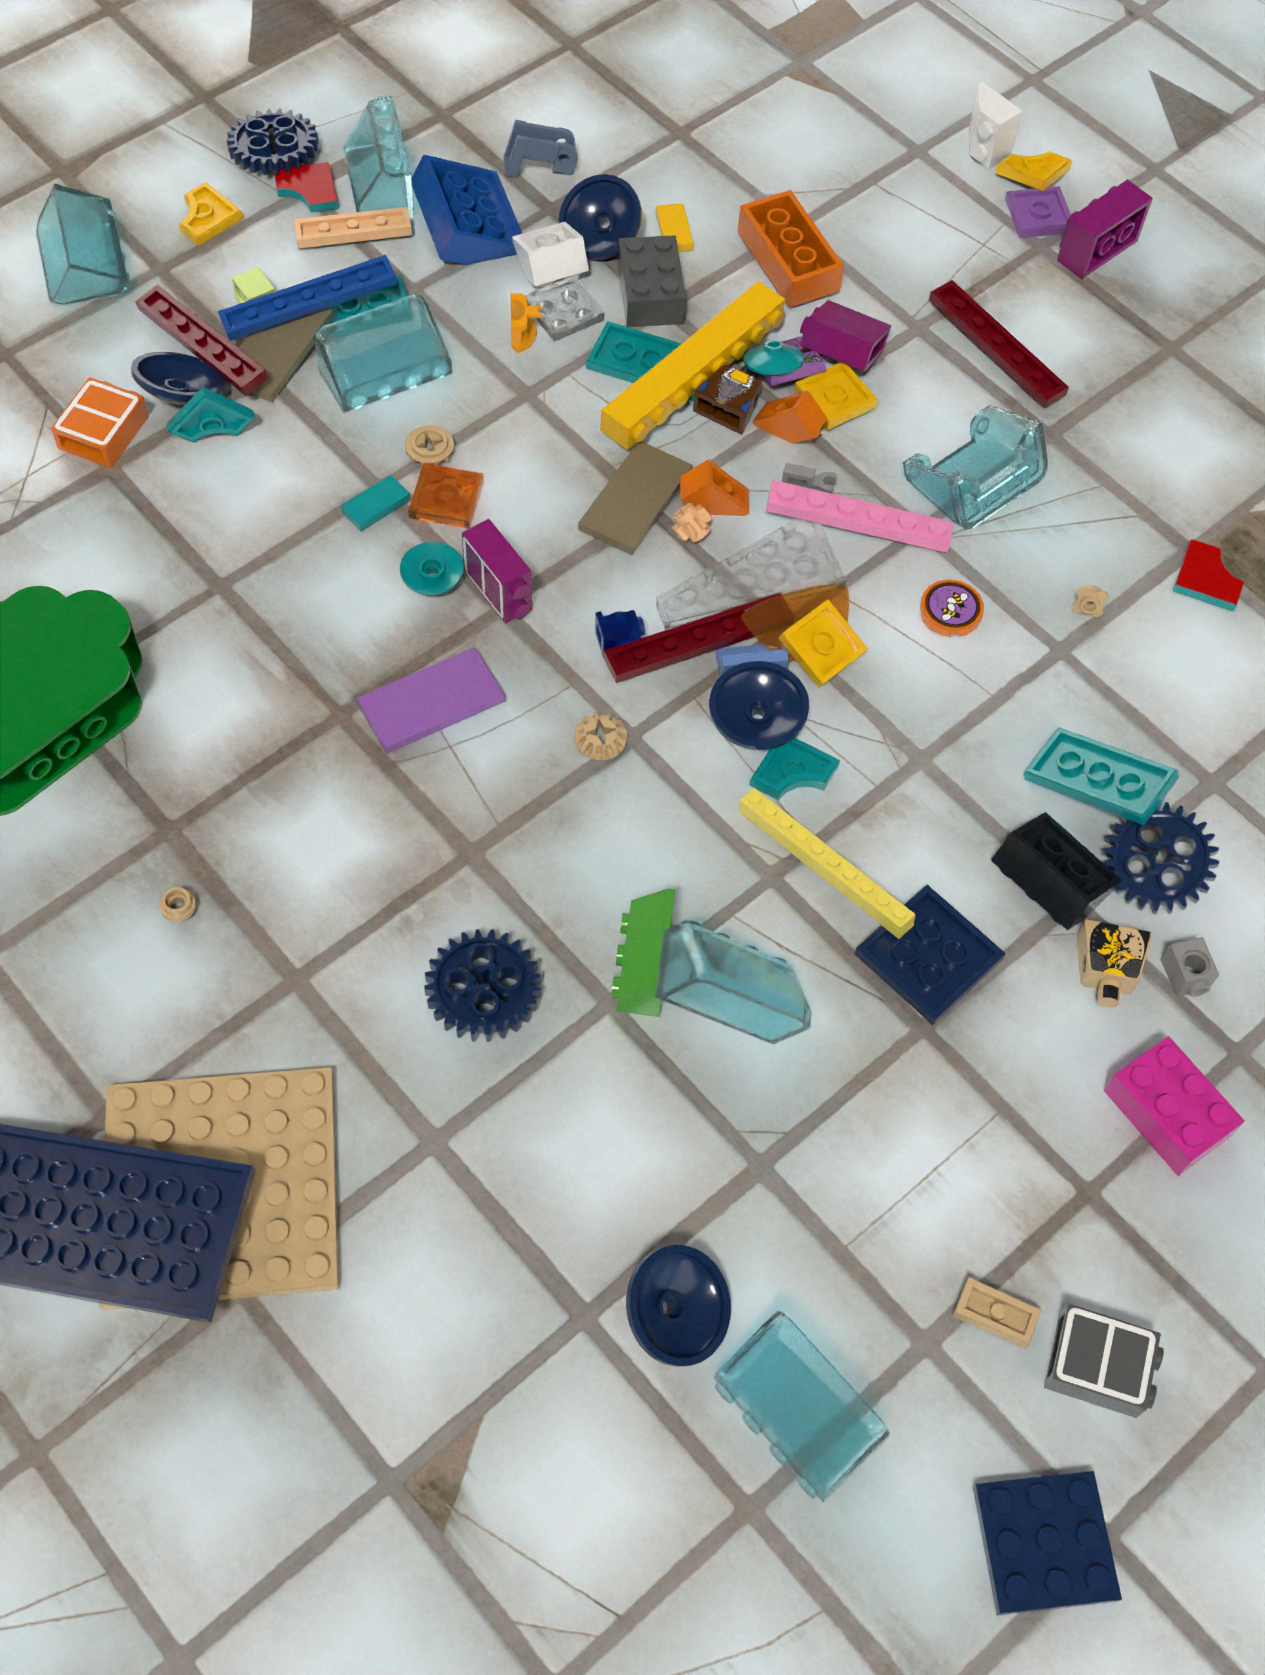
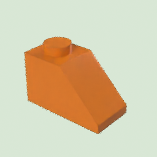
[752,391,828,444]
[680,459,749,516]

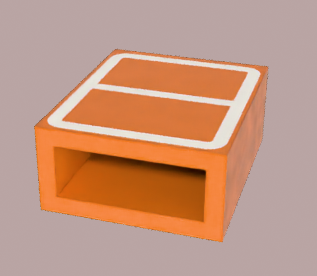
[51,377,149,468]

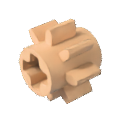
[672,503,712,543]

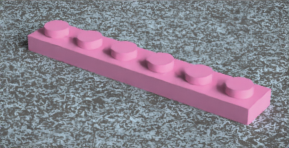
[766,480,953,553]

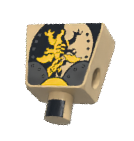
[1077,919,1152,1007]

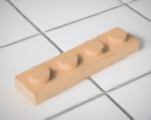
[294,207,412,249]

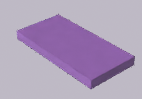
[356,647,505,754]

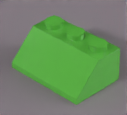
[611,889,675,1017]

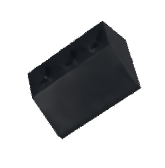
[991,812,1123,931]

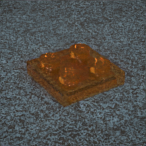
[408,463,484,529]

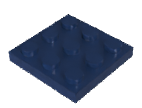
[854,884,1006,1025]
[973,1471,1122,1616]

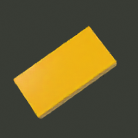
[655,203,694,252]

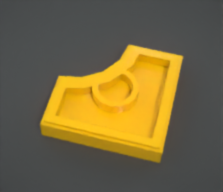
[995,151,1072,191]
[179,182,243,246]

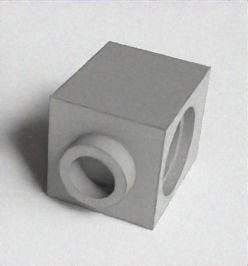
[1160,937,1220,997]

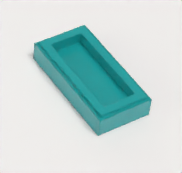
[341,475,411,531]

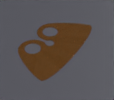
[741,584,849,661]

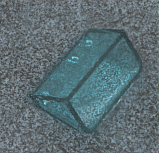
[343,96,415,218]
[36,183,130,305]
[315,294,453,413]
[655,920,812,1044]
[714,1311,890,1503]

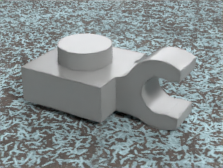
[782,463,837,494]

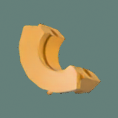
[510,293,542,353]

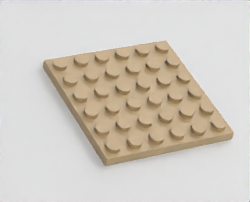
[99,1067,339,1311]

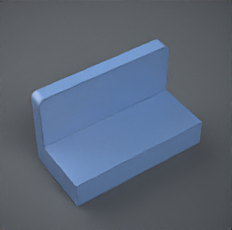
[716,643,789,676]

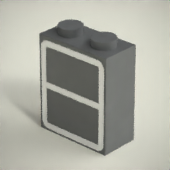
[1044,1303,1164,1418]

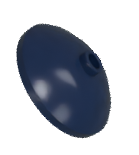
[559,174,642,260]
[131,352,225,405]
[709,661,809,750]
[626,1245,731,1367]

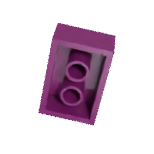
[1057,179,1153,280]

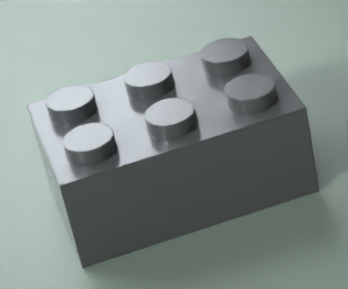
[618,235,686,327]

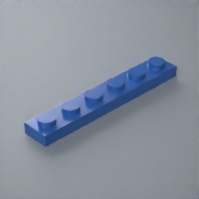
[218,255,397,341]

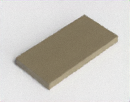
[225,288,334,402]
[578,441,693,555]

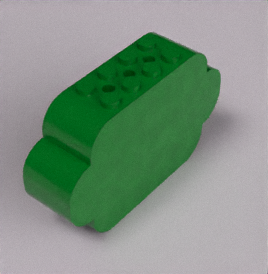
[0,586,143,816]

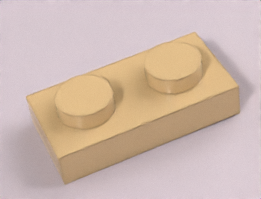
[953,1277,1042,1349]

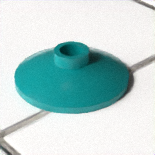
[744,340,804,376]
[400,542,464,595]

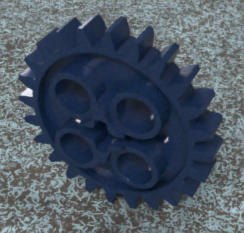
[226,108,319,175]
[1103,802,1220,914]
[424,929,541,1042]

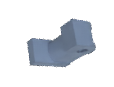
[503,120,577,178]

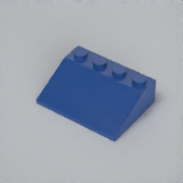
[410,154,523,264]

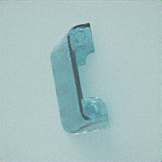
[902,405,1048,529]

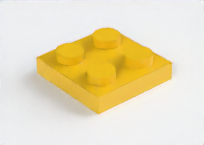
[794,362,878,430]
[778,599,868,688]

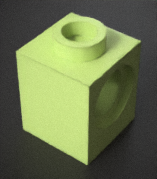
[232,267,275,304]

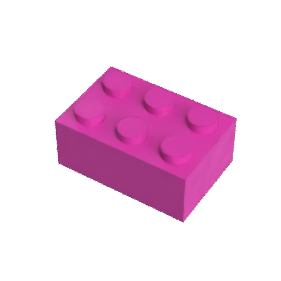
[1104,1036,1245,1176]

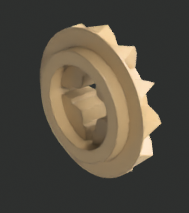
[405,425,454,467]
[574,711,627,760]

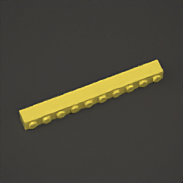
[739,788,916,939]

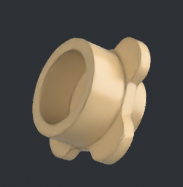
[1072,585,1109,617]

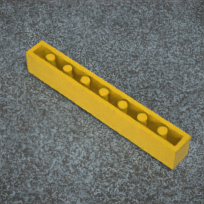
[600,281,785,450]

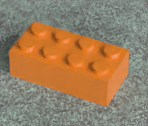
[737,190,844,308]

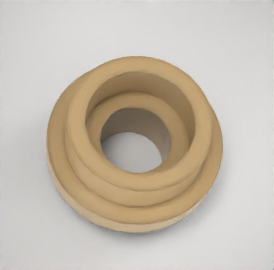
[159,887,196,922]

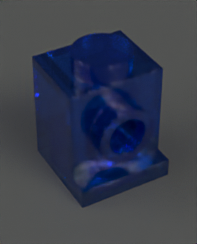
[595,610,645,657]

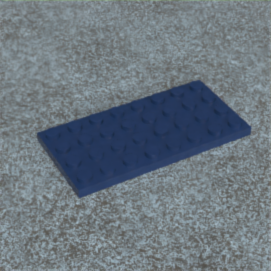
[0,1124,256,1323]

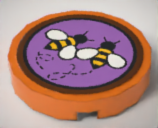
[920,579,984,637]

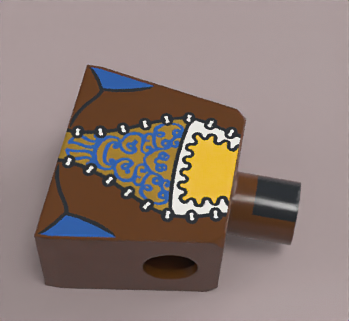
[693,365,761,435]

